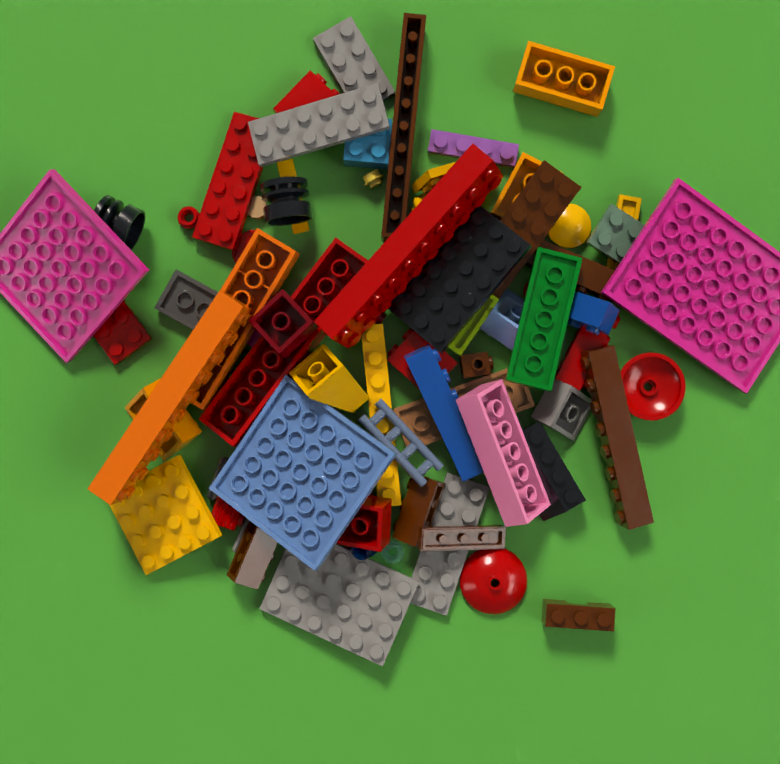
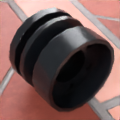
[260,177,312,226]
[94,195,146,250]

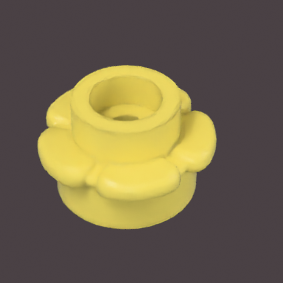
[362,169,384,188]

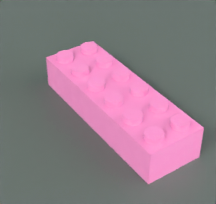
[456,379,551,527]

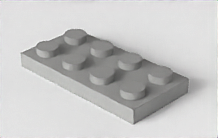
[313,16,395,101]

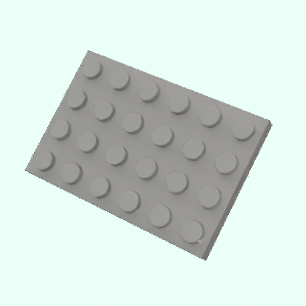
[260,544,420,667]

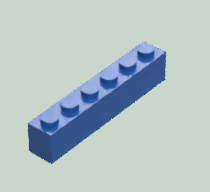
[404,344,483,482]

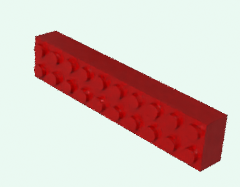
[314,143,504,348]
[198,237,368,448]

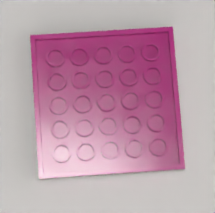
[0,169,149,363]

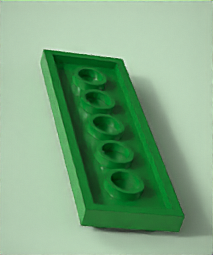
[505,247,583,392]

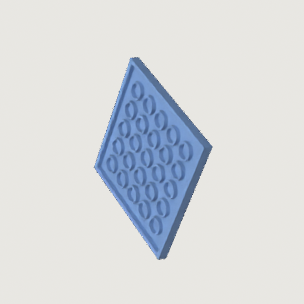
[209,375,397,571]

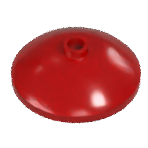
[620,352,686,421]
[460,549,527,614]

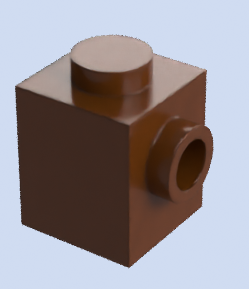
[459,352,494,379]

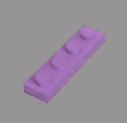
[427,129,519,168]

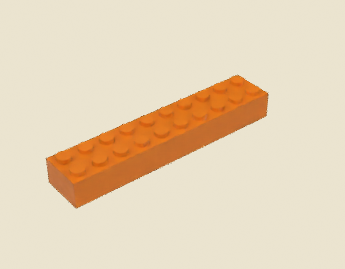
[88,290,252,505]

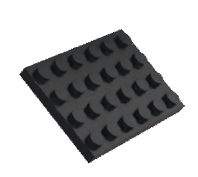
[388,206,532,354]

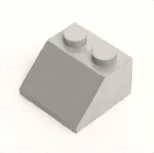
[531,379,592,441]

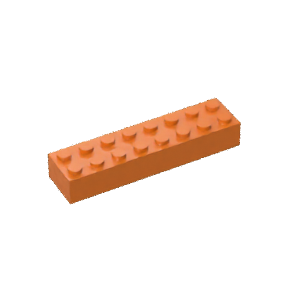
[193,228,300,410]

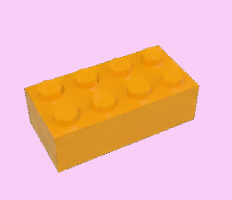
[513,41,615,117]

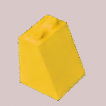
[289,343,370,413]

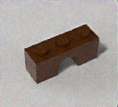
[542,599,616,632]

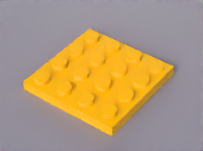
[110,455,222,575]

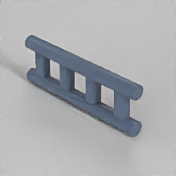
[358,399,444,487]

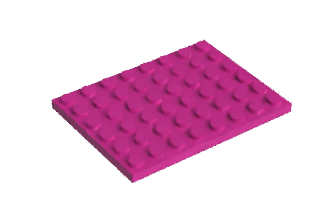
[601,178,780,394]

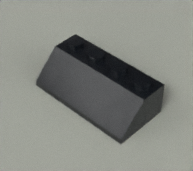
[522,421,586,521]

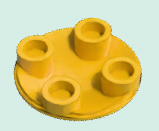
[548,204,591,248]

